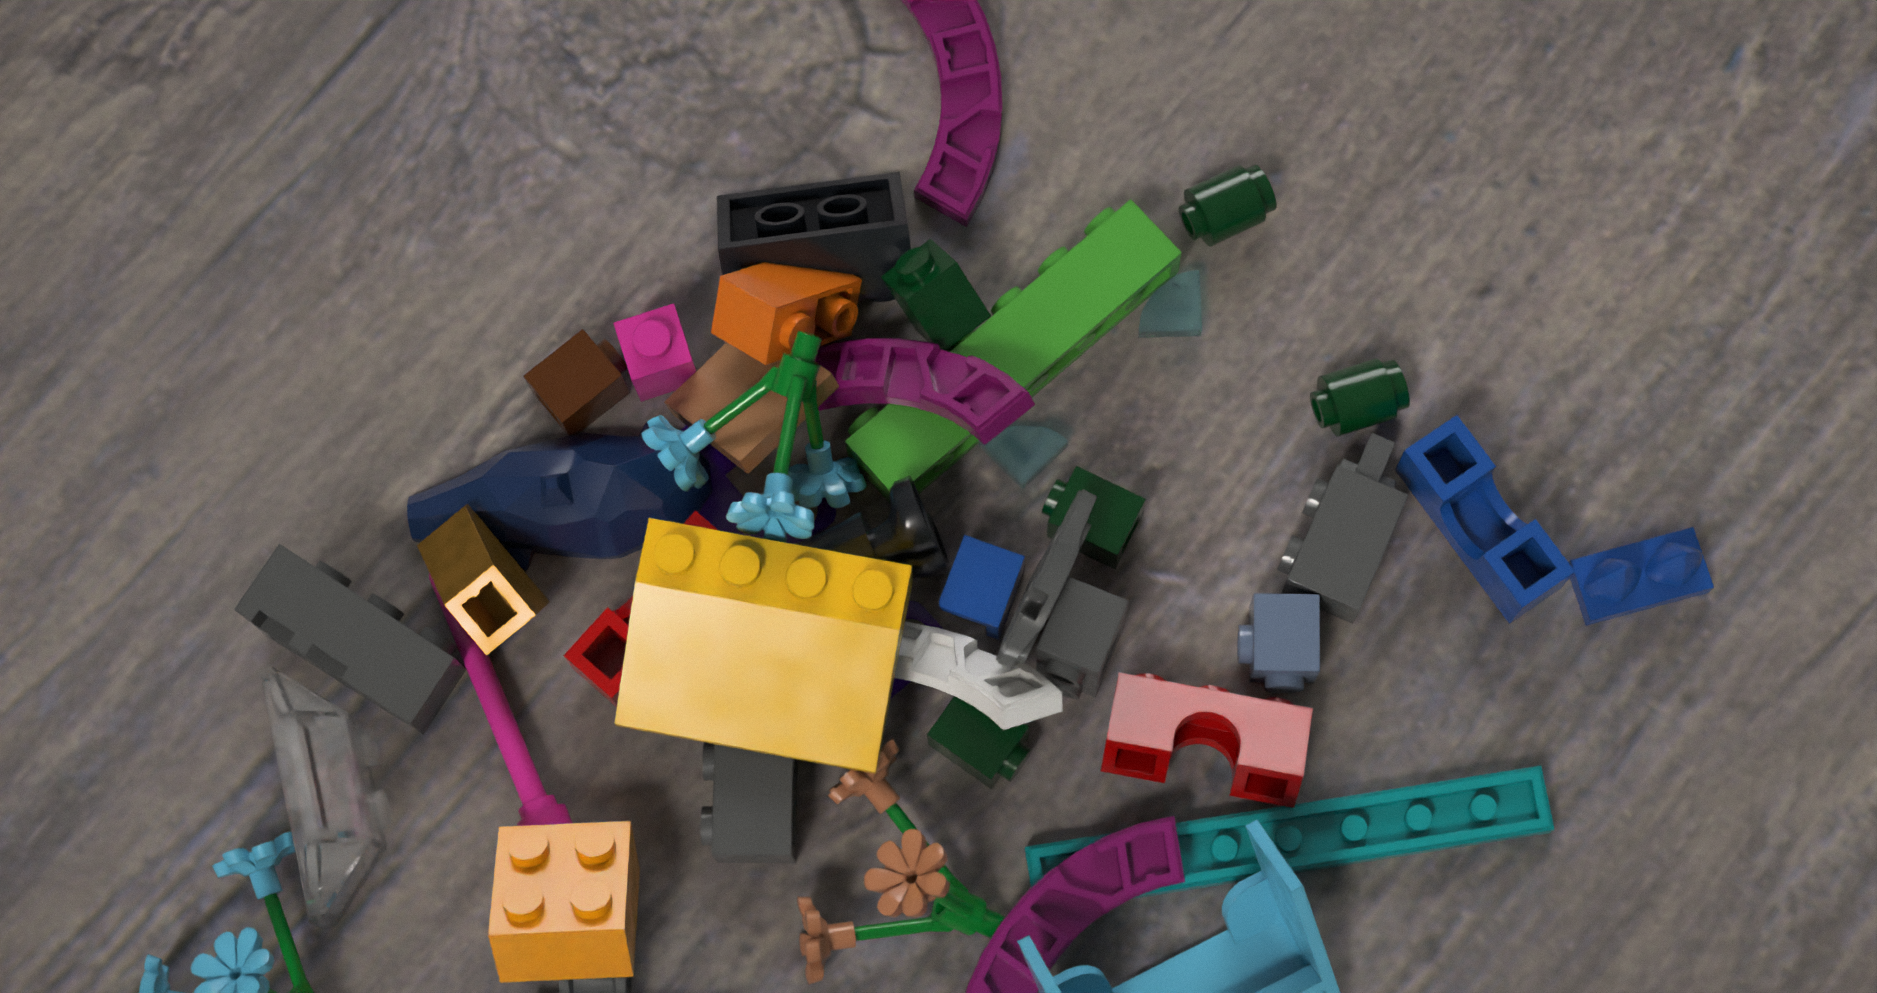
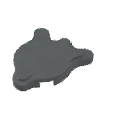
[995,490,1097,670]

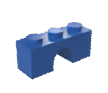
[1395,415,1575,624]

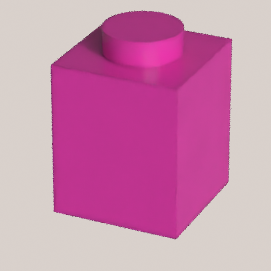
[613,303,697,402]

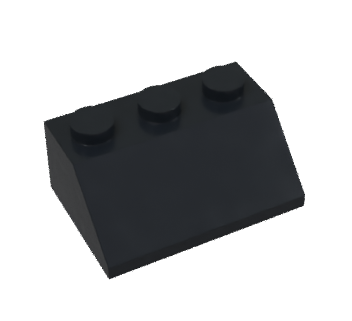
[717,172,911,302]

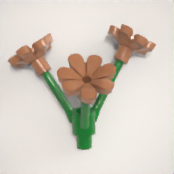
[797,739,1004,984]

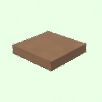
[664,343,839,474]

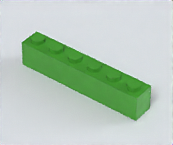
[845,199,1182,503]

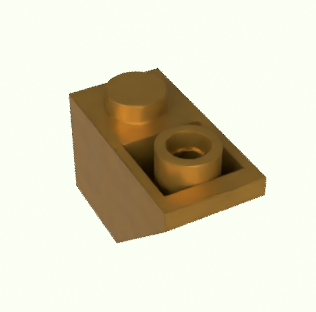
[417,504,550,655]

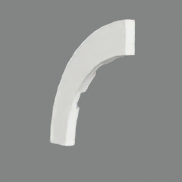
[894,622,1062,730]

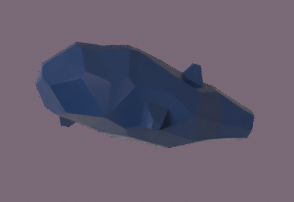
[407,422,713,571]

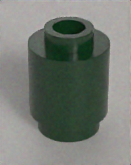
[1179,164,1277,247]
[1310,358,1410,437]

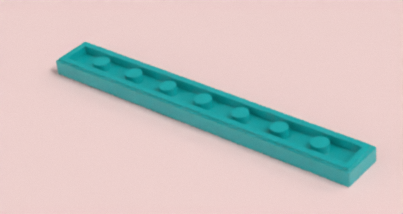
[1024,766,1555,899]

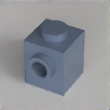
[1237,593,1320,693]

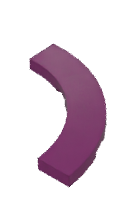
[901,0,1002,227]
[815,338,1035,445]
[965,816,1185,993]

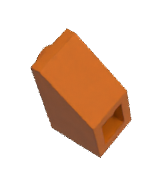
[711,262,862,365]

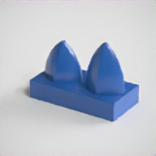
[1569,527,1714,626]

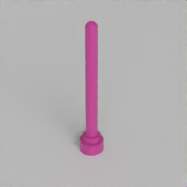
[429,573,573,826]

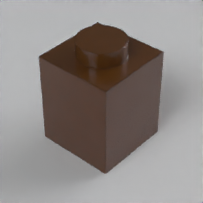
[523,329,630,436]

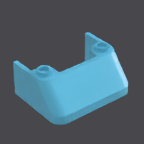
[1017,820,1340,993]

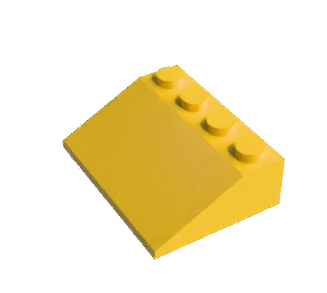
[614,518,913,774]

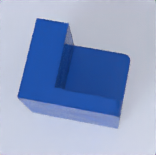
[939,535,1025,640]

